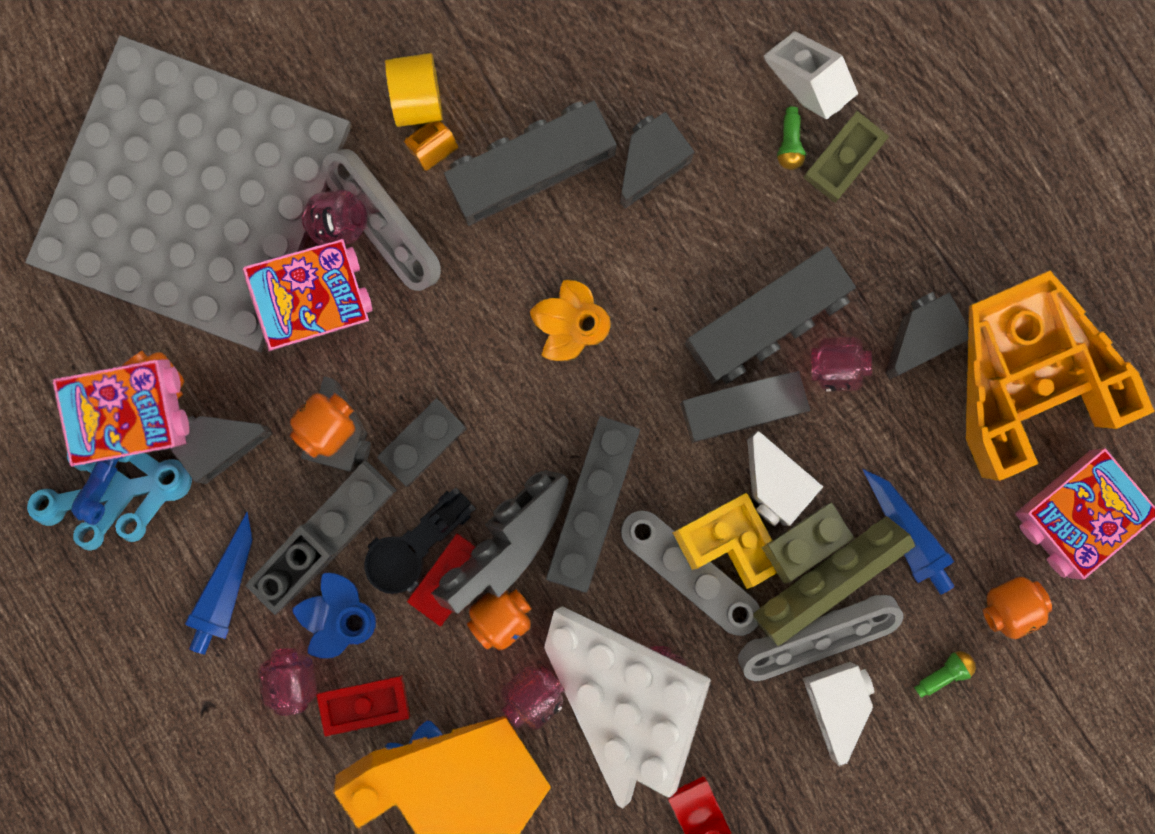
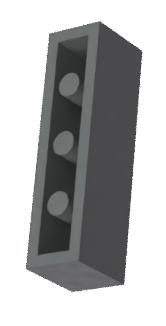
[444,100,617,226]
[685,246,856,385]
[546,416,640,593]

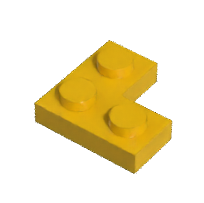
[672,493,777,589]

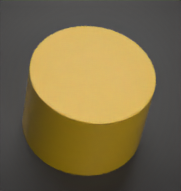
[385,53,443,127]

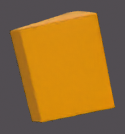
[404,121,459,171]

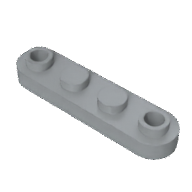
[322,149,441,291]
[621,511,760,636]
[738,595,903,681]

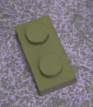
[803,111,889,203]
[761,503,854,584]

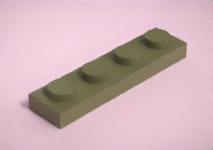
[753,516,916,647]

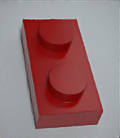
[407,533,476,627]
[316,675,411,737]

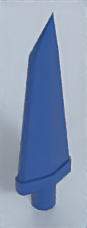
[863,469,955,595]
[185,512,253,655]

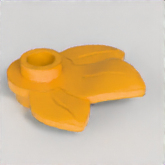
[530,280,611,361]

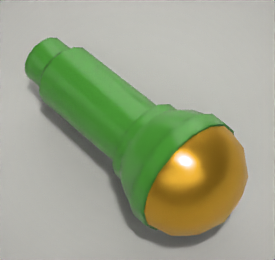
[777,107,806,170]
[914,651,976,698]

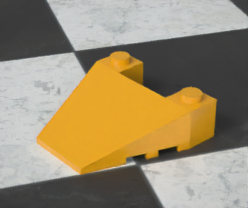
[966,271,1155,481]
[334,716,551,834]

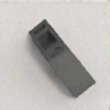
[245,461,397,615]
[431,470,569,614]

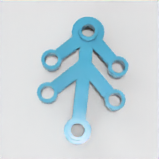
[27,452,192,551]

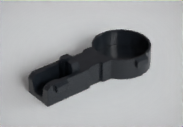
[364,487,476,594]

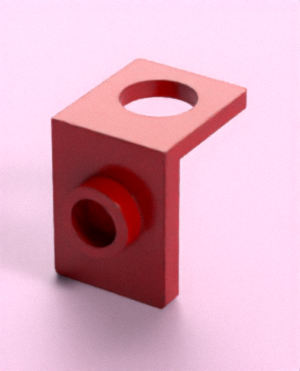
[667,776,732,834]

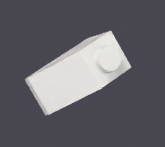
[764,31,858,119]
[747,431,823,526]
[802,662,874,766]

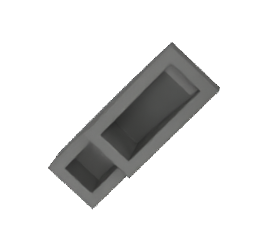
[680,371,811,444]

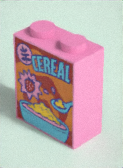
[242,239,373,352]
[53,360,189,466]
[1015,448,1155,580]

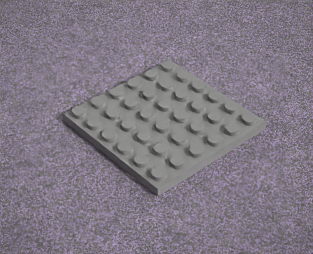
[25,36,352,353]

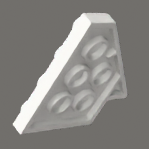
[544,606,711,808]

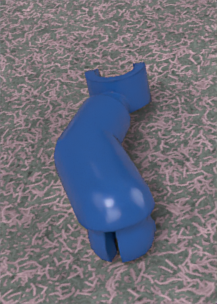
[71,456,126,525]

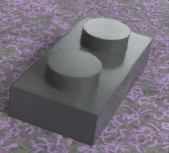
[377,398,467,487]

